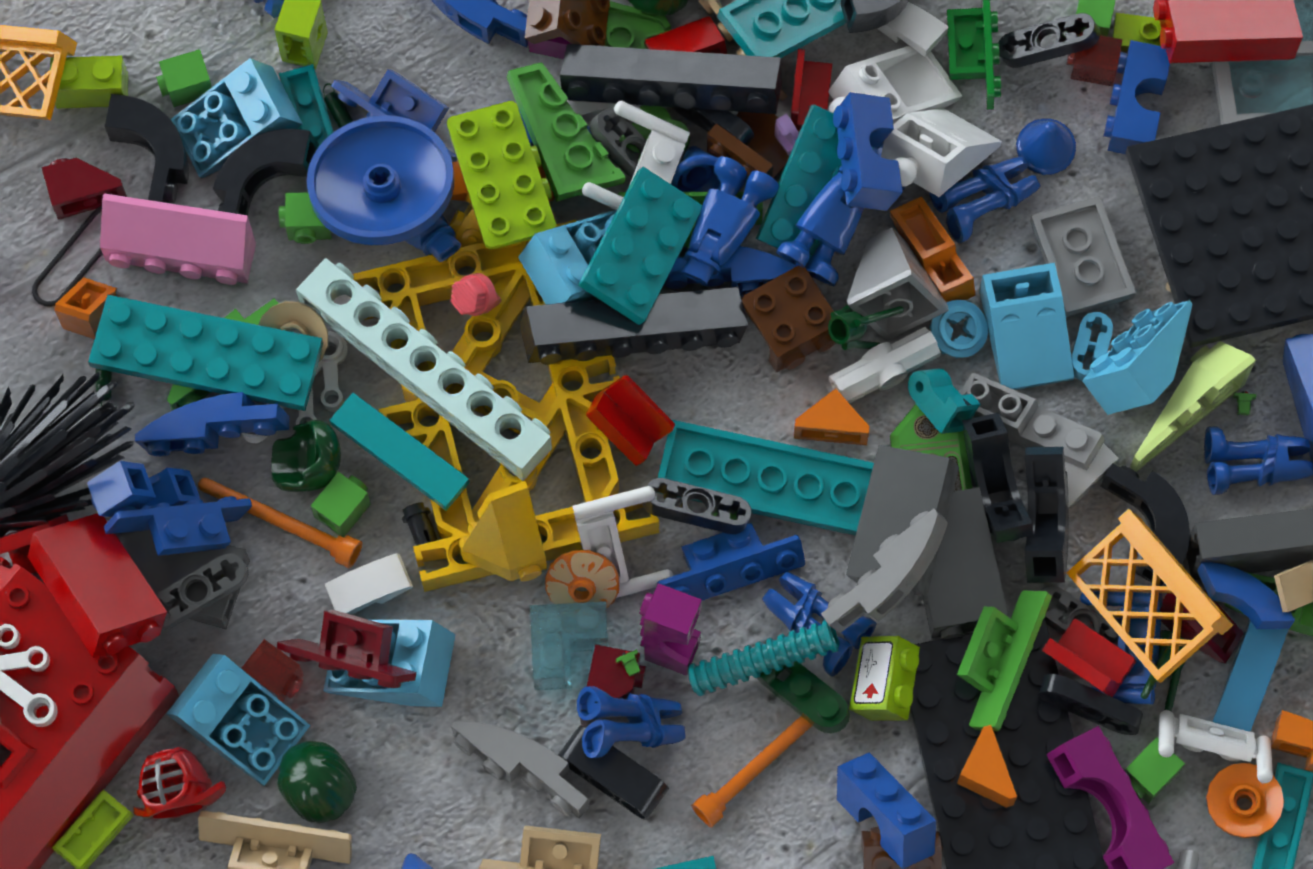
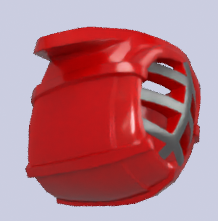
[133,747,227,819]

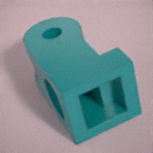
[908,368,981,434]

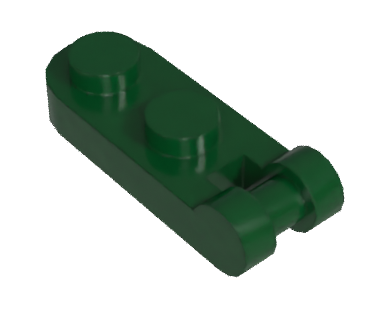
[757,661,850,734]

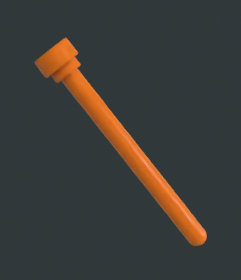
[198,477,362,569]
[691,716,813,828]

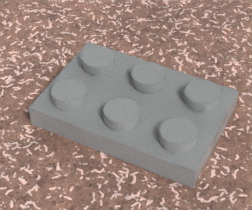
[1030,196,1136,317]

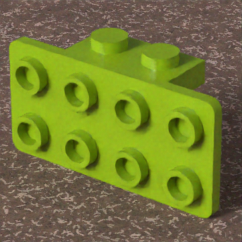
[447,101,556,250]

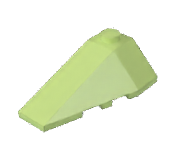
[1130,341,1256,472]

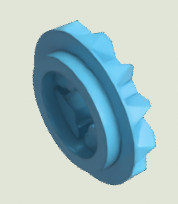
[929,300,988,359]

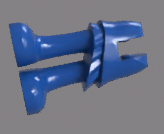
[929,156,1041,243]
[1204,426,1313,495]
[762,571,877,677]
[577,686,686,758]

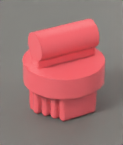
[450,273,502,316]

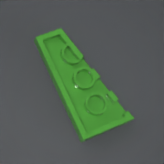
[506,62,626,202]

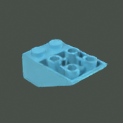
[170,58,302,178]
[518,210,617,304]
[979,263,1074,390]
[1082,300,1193,415]
[323,620,456,707]
[166,654,311,786]

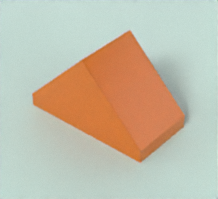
[54,277,117,339]
[793,388,870,446]
[957,725,1017,808]

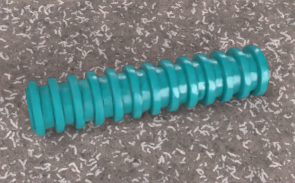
[688,620,840,696]

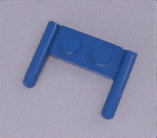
[1080,591,1163,705]

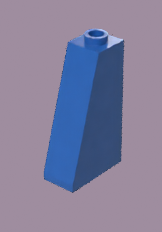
[1282,333,1313,463]

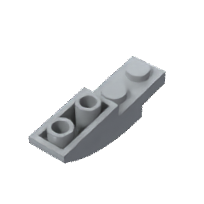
[960,372,1105,470]
[821,508,948,633]
[451,720,589,819]

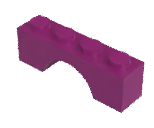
[639,583,702,676]
[1046,726,1175,869]

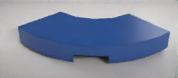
[1197,562,1295,629]

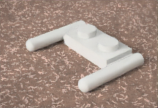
[582,101,690,210]
[572,486,674,598]
[1158,710,1273,784]

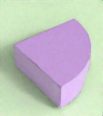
[775,113,799,156]

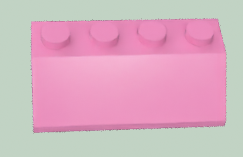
[100,193,256,285]

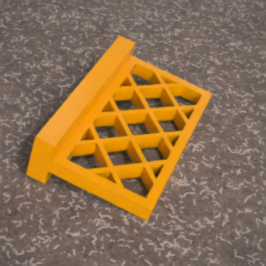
[0,25,77,120]
[1066,509,1233,683]

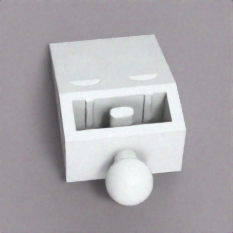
[828,46,962,124]
[881,108,1002,197]

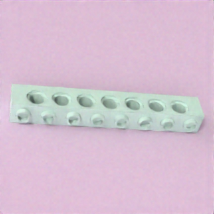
[296,258,552,481]

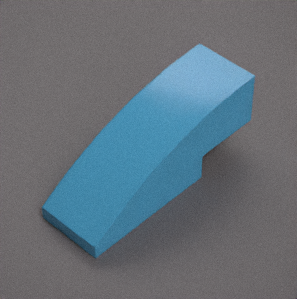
[1212,619,1289,732]

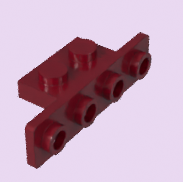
[276,610,417,688]

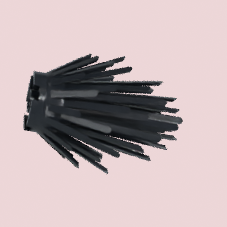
[0,372,135,537]

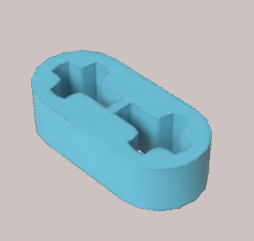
[1071,312,1113,381]

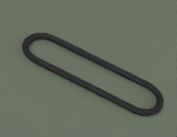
[32,206,102,307]

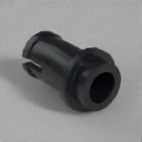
[402,502,439,546]

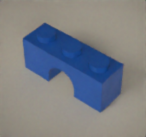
[1103,40,1170,154]
[833,92,903,211]
[87,461,201,517]
[837,752,936,869]

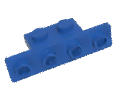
[331,69,457,162]
[104,496,252,556]
[657,523,806,601]

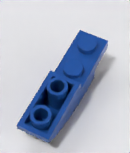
[431,0,528,48]
[663,246,796,297]
[135,392,290,457]

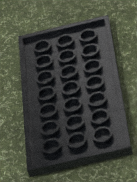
[910,619,1106,869]

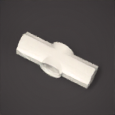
[829,327,941,404]

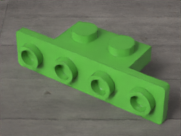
[957,590,1052,731]

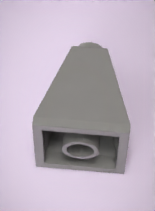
[847,228,949,341]

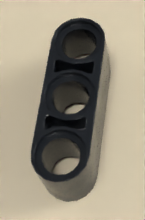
[558,725,669,820]

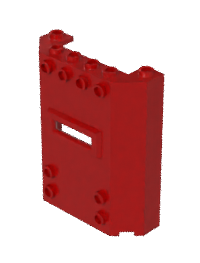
[0,557,179,869]

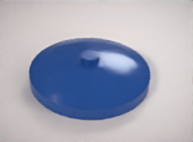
[307,115,455,245]

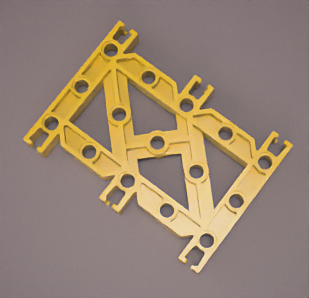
[350,220,660,592]

